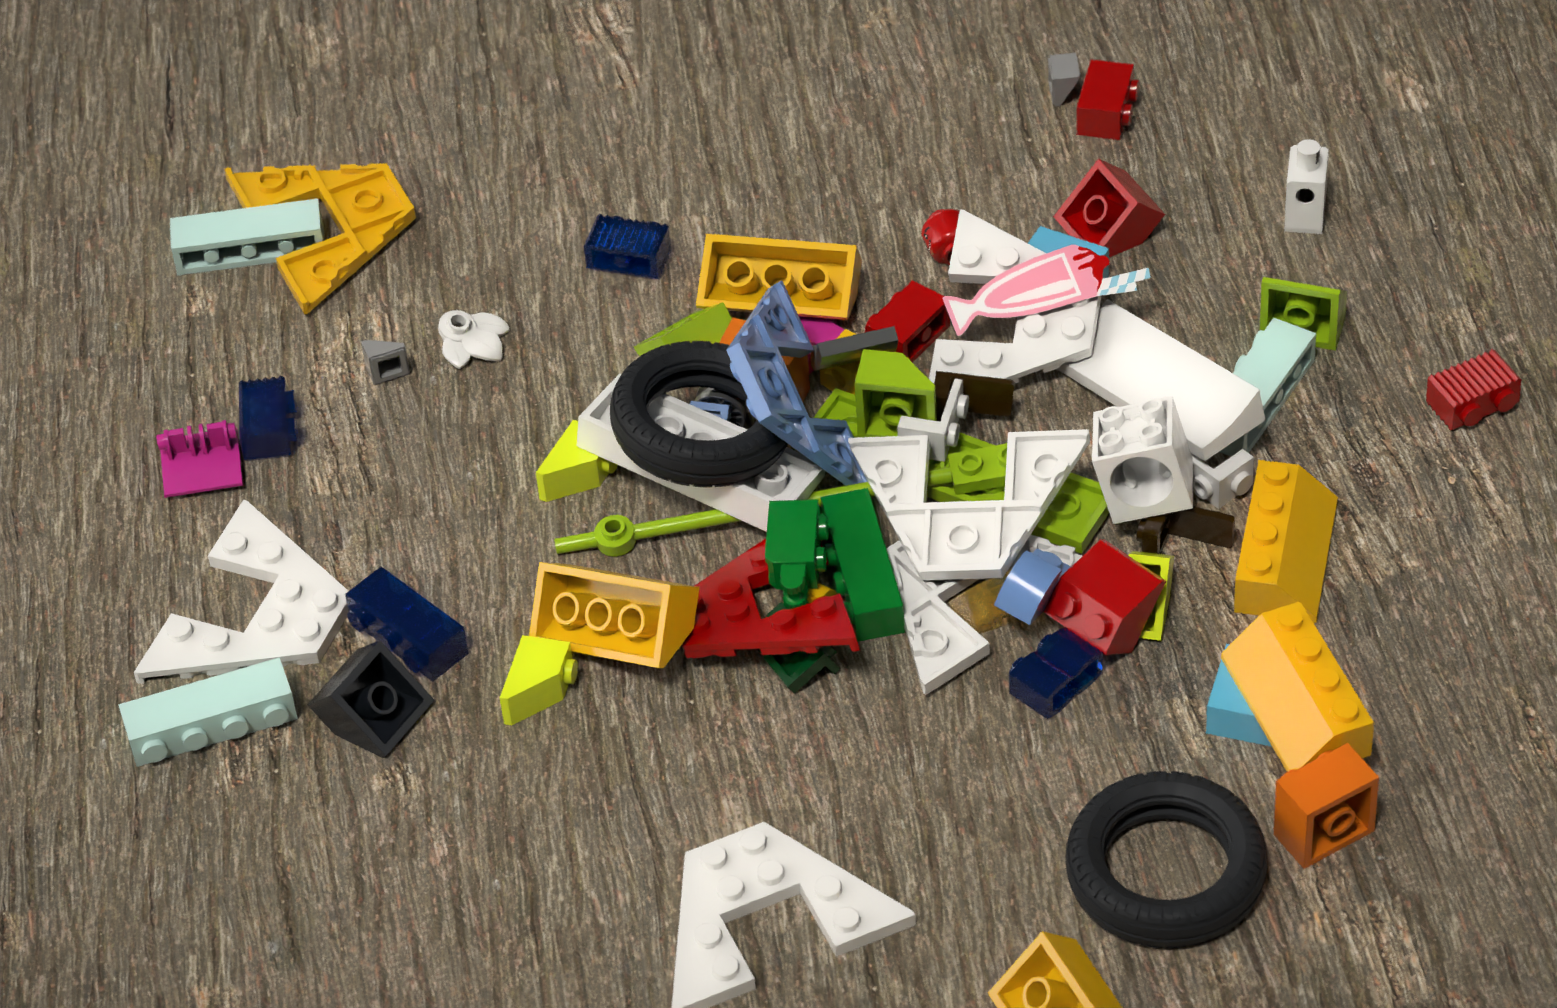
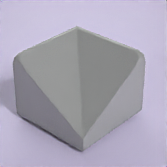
[1048,53,1080,107]
[361,340,410,385]

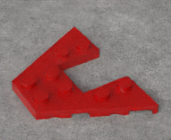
[682,538,860,658]

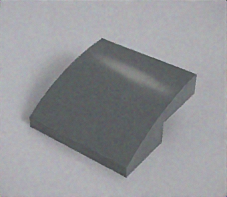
[810,326,898,371]

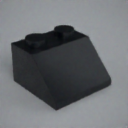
[307,640,434,757]

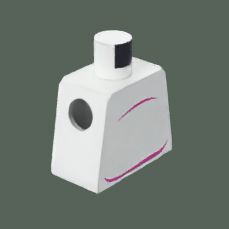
[1284,139,1329,234]

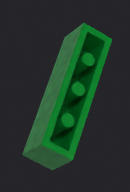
[820,488,905,642]

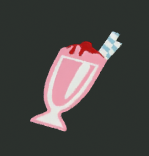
[942,245,1151,336]

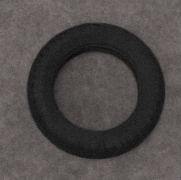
[610,341,788,488]
[1065,771,1268,948]

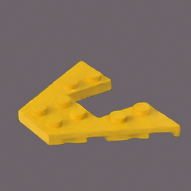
[224,163,416,315]

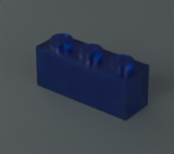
[345,566,469,682]

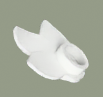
[438,310,510,369]

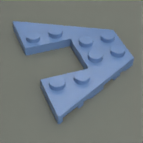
[726,281,868,485]

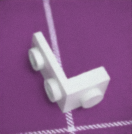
[897,379,969,462]
[1191,449,1254,509]

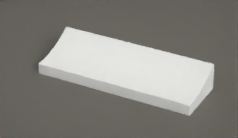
[1057,299,1265,461]
[577,373,825,532]

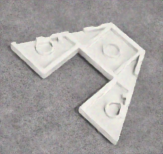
[929,210,1101,384]
[848,429,1090,580]
[134,500,354,684]
[886,535,1083,695]
[672,822,916,1008]

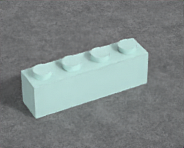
[170,199,325,276]
[1219,318,1316,456]
[118,657,298,767]

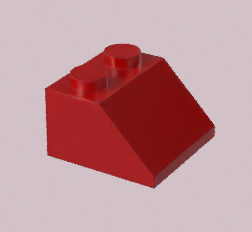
[1053,159,1165,258]
[1044,539,1166,655]

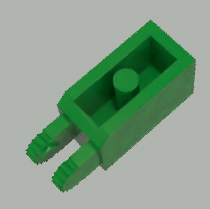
[765,499,829,609]

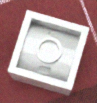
[1092,396,1193,524]

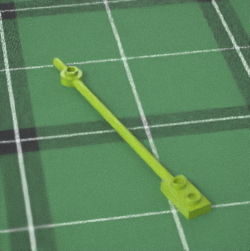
[554,443,1007,557]

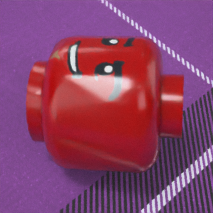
[921,209,960,265]

